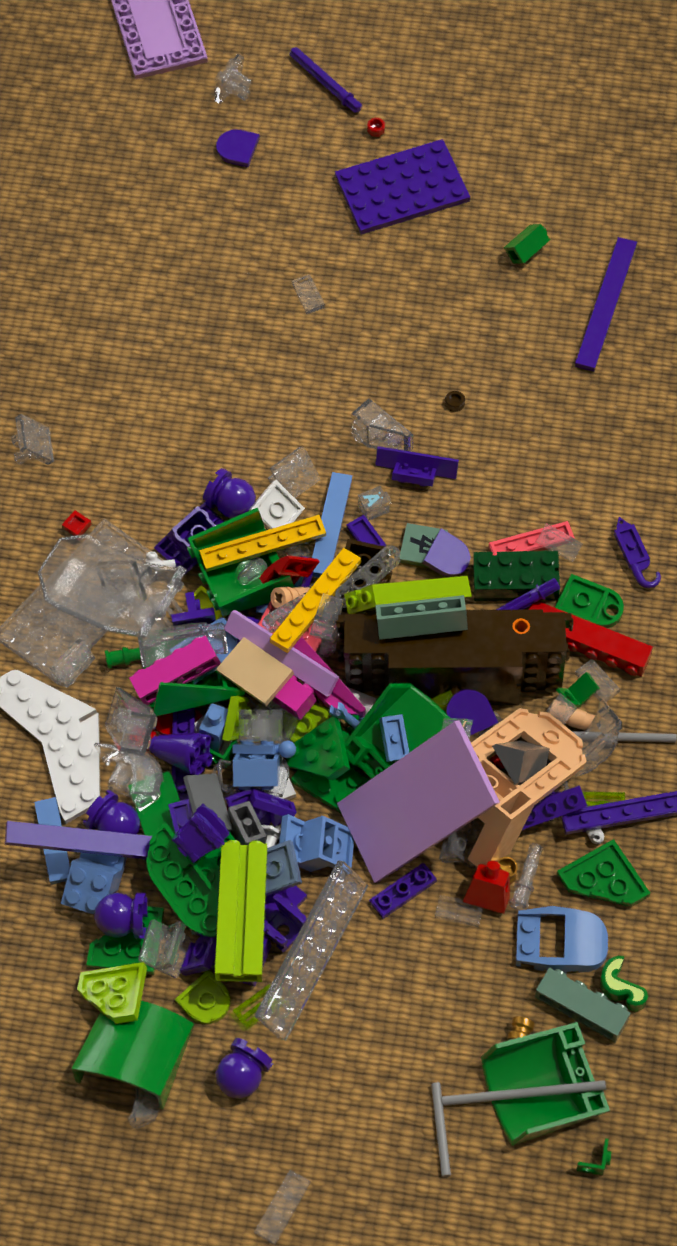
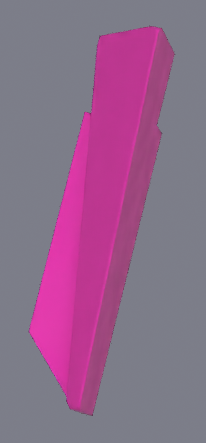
[293,636,366,718]

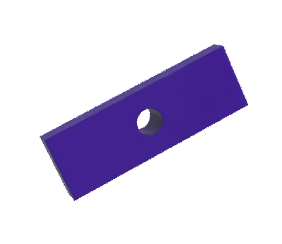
[369,862,437,919]

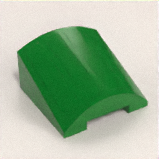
[143,635,245,717]
[345,683,454,779]
[72,1001,194,1109]
[481,1022,610,1146]

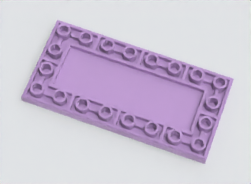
[111,0,208,79]
[337,720,500,883]

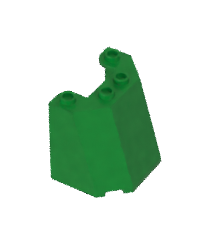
[187,508,294,616]

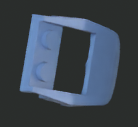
[516,906,608,974]

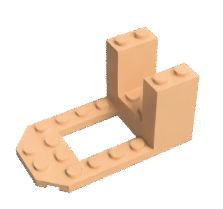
[468,708,587,867]

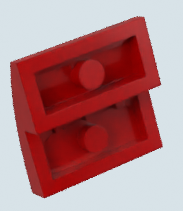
[259,556,320,586]

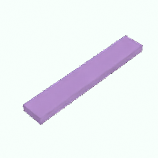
[224,610,339,696]

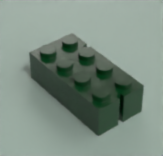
[473,551,560,601]

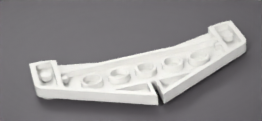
[0,670,100,824]

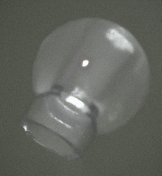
[234,557,267,589]

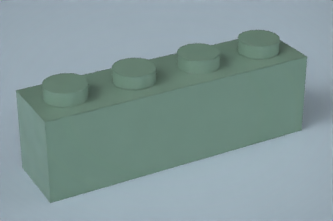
[376,595,468,640]
[535,967,631,1043]

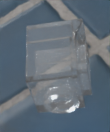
[546,693,577,725]

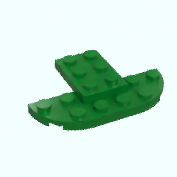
[146,822,235,937]

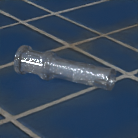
[509,843,543,910]

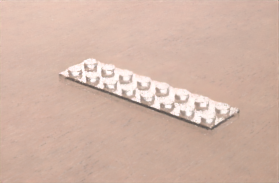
[254,860,368,1041]

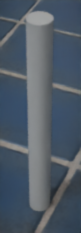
[431,1082,451,1177]

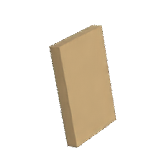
[216,637,294,707]

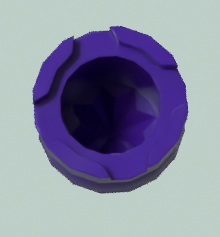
[203,468,256,518]
[83,790,140,834]
[94,893,148,939]
[216,1038,273,1098]

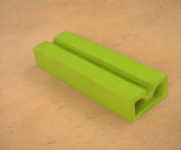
[344,576,472,614]
[215,840,268,982]

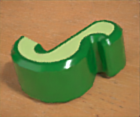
[600,955,648,1012]

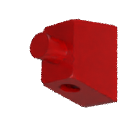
[463,860,510,914]

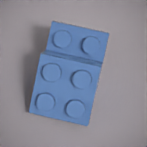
[279,814,354,873]
[61,853,127,914]

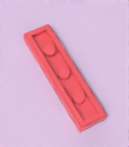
[488,521,575,555]

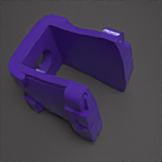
[172,804,230,863]
[264,894,307,952]

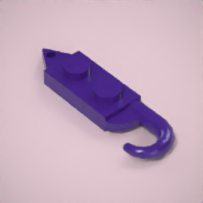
[614,517,661,588]

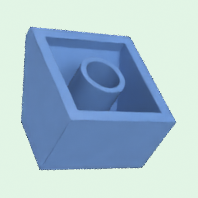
[233,753,280,790]

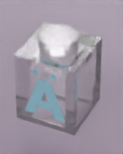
[358,486,391,521]

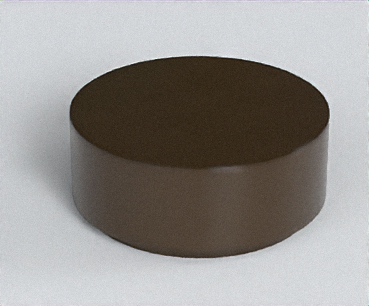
[445,391,465,412]

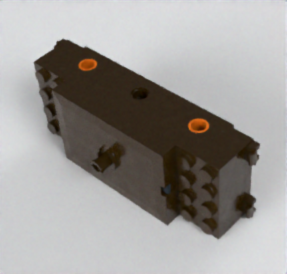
[336,609,573,706]

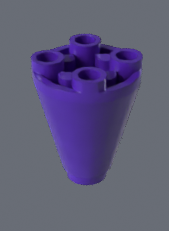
[149,733,213,775]

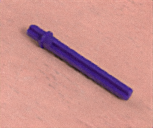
[289,47,362,113]
[496,578,560,610]

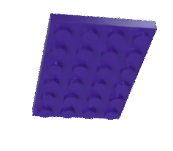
[335,139,470,235]

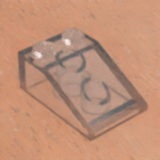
[351,398,413,452]
[105,687,157,756]

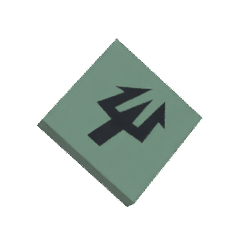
[399,523,448,568]

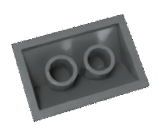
[492,741,550,785]
[183,773,232,833]

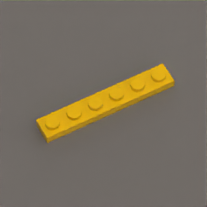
[199,515,326,572]
[270,548,361,653]

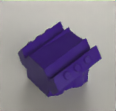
[154,503,225,575]

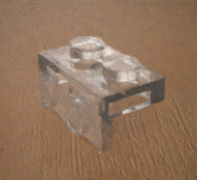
[50,639,95,688]

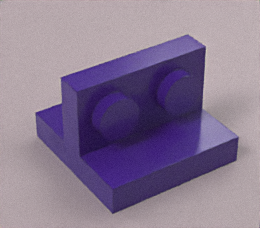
[171,592,216,637]

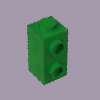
[504,224,550,264]

